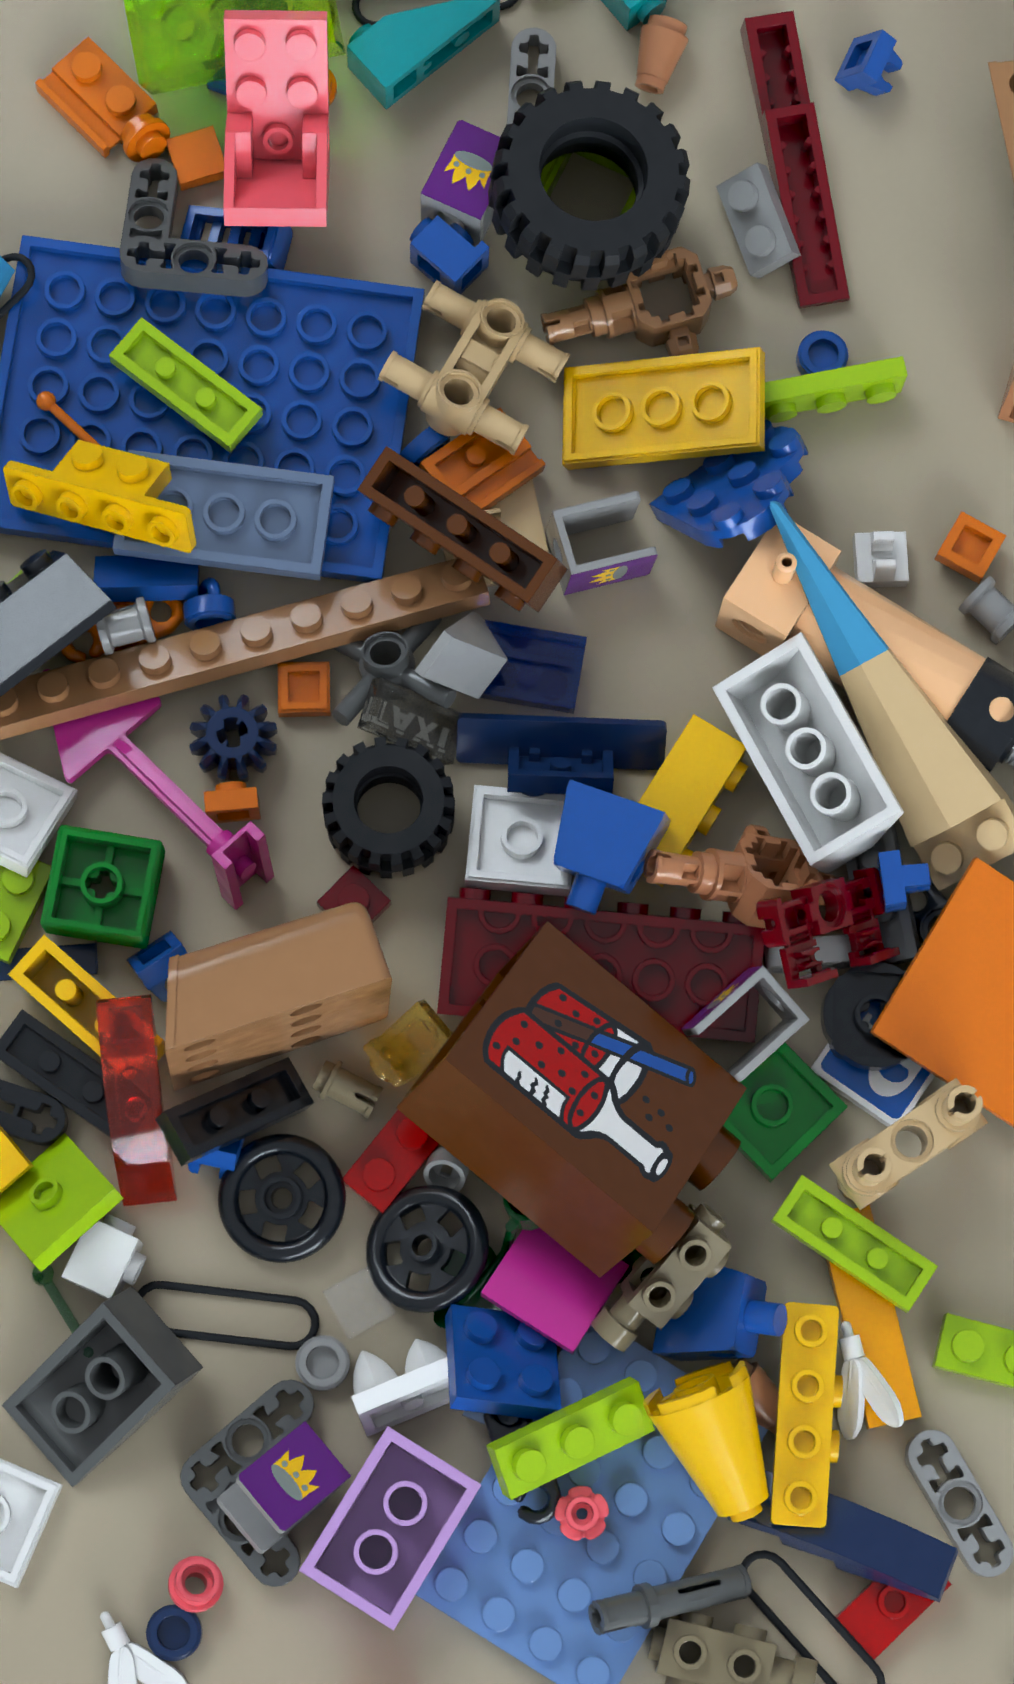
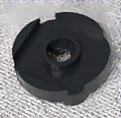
[820,962,909,1071]

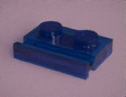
[480,620,587,714]

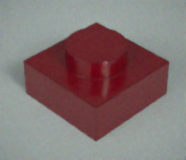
[317,865,391,923]

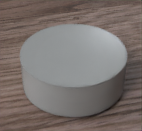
[295,1335,350,1391]

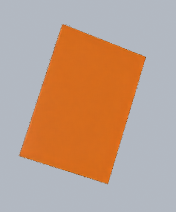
[870,857,1014,1128]

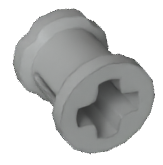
[958,576,1014,645]
[96,596,156,656]

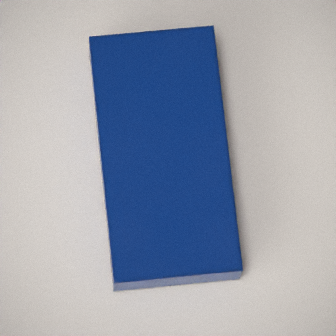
[93,555,200,602]

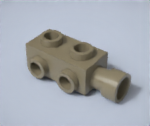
[591,1202,732,1352]
[648,1612,818,1684]

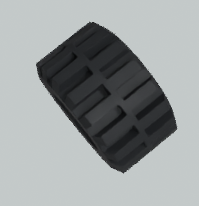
[322,736,455,879]

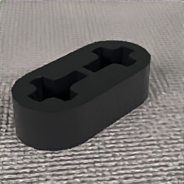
[0,1079,69,1146]

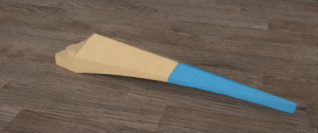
[770,501,1014,891]

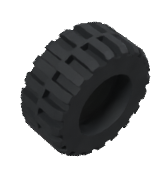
[488,80,690,291]

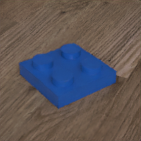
[445,1304,562,1420]

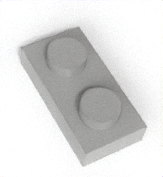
[716,162,801,278]

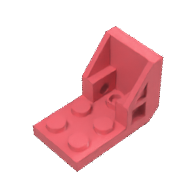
[223,10,330,227]

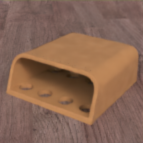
[165,902,392,1091]

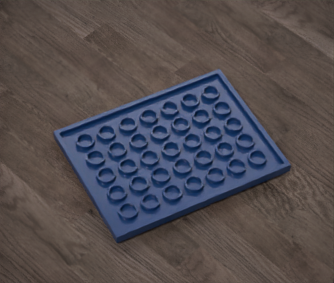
[0,235,425,583]

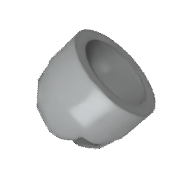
[423,1147,469,1191]

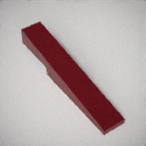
[740,10,850,309]

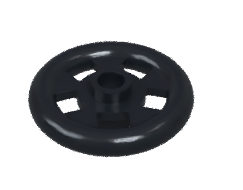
[218,1134,346,1263]
[366,1185,489,1313]

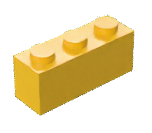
[638,714,749,888]
[8,934,165,1087]

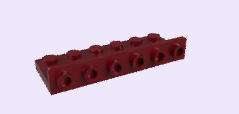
[437,887,766,1043]

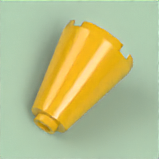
[643,1360,769,1523]

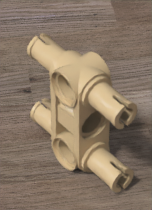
[378,280,571,455]
[829,1078,988,1210]

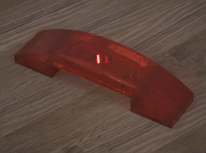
[96,994,178,1206]

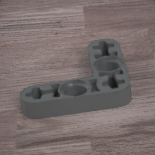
[119,158,268,297]
[180,1380,315,1587]

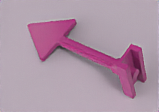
[42,669,274,910]

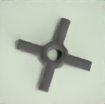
[332,618,456,726]

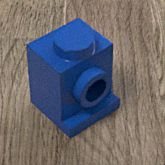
[409,215,489,294]

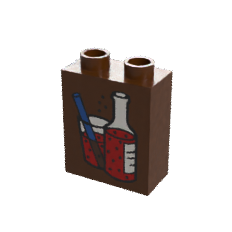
[396,921,747,1278]

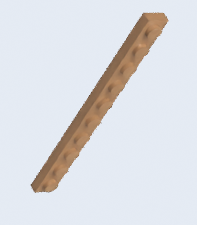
[0,558,491,740]

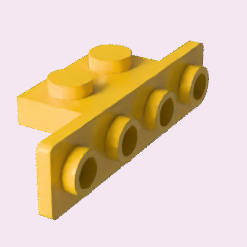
[3,439,196,553]
[770,1302,843,1528]

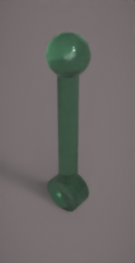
[32,1265,94,1358]

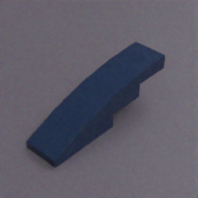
[727,1470,958,1602]

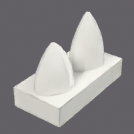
[351,1339,450,1437]

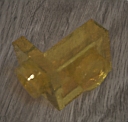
[363,999,452,1087]

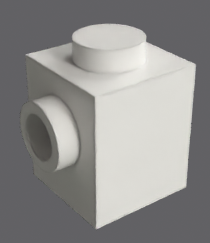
[61,1214,146,1300]

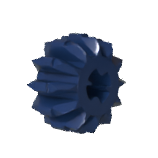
[189,694,278,782]

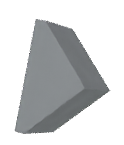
[414,611,508,699]

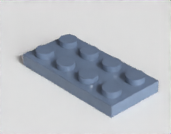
[112,450,335,581]

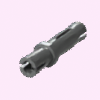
[588,1564,752,1635]

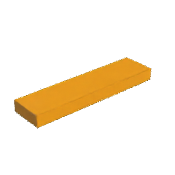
[826,1205,922,1429]

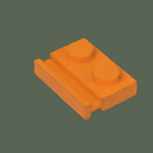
[35,36,158,158]
[419,407,546,510]

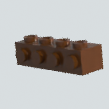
[357,446,568,613]

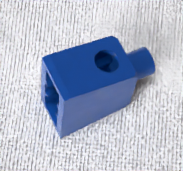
[553,779,671,915]
[652,1267,787,1361]

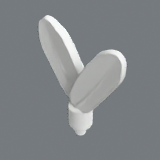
[837,1321,904,1440]
[100,1611,188,1684]

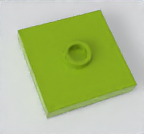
[0,1133,124,1272]

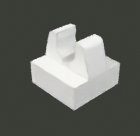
[852,531,909,588]

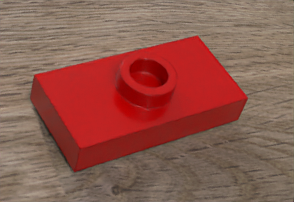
[835,1581,952,1660]

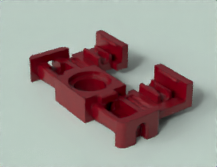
[756,867,900,989]

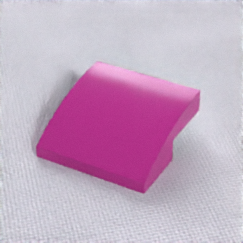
[480,1227,629,1355]

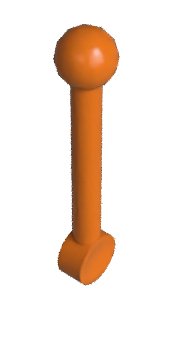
[36,391,100,445]

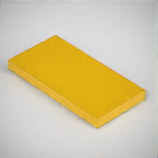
[562,347,765,470]

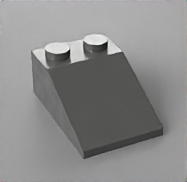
[2,1286,203,1487]

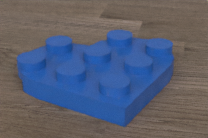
[649,420,808,548]

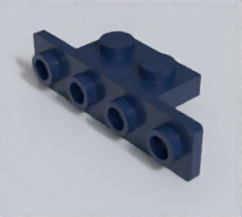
[456,713,667,797]

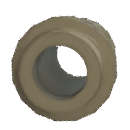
[312,1060,384,1119]

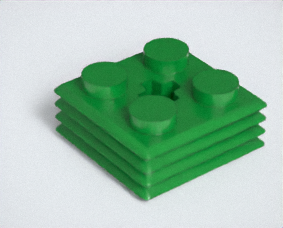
[40,825,166,949]

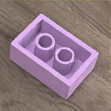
[299,1426,481,1631]

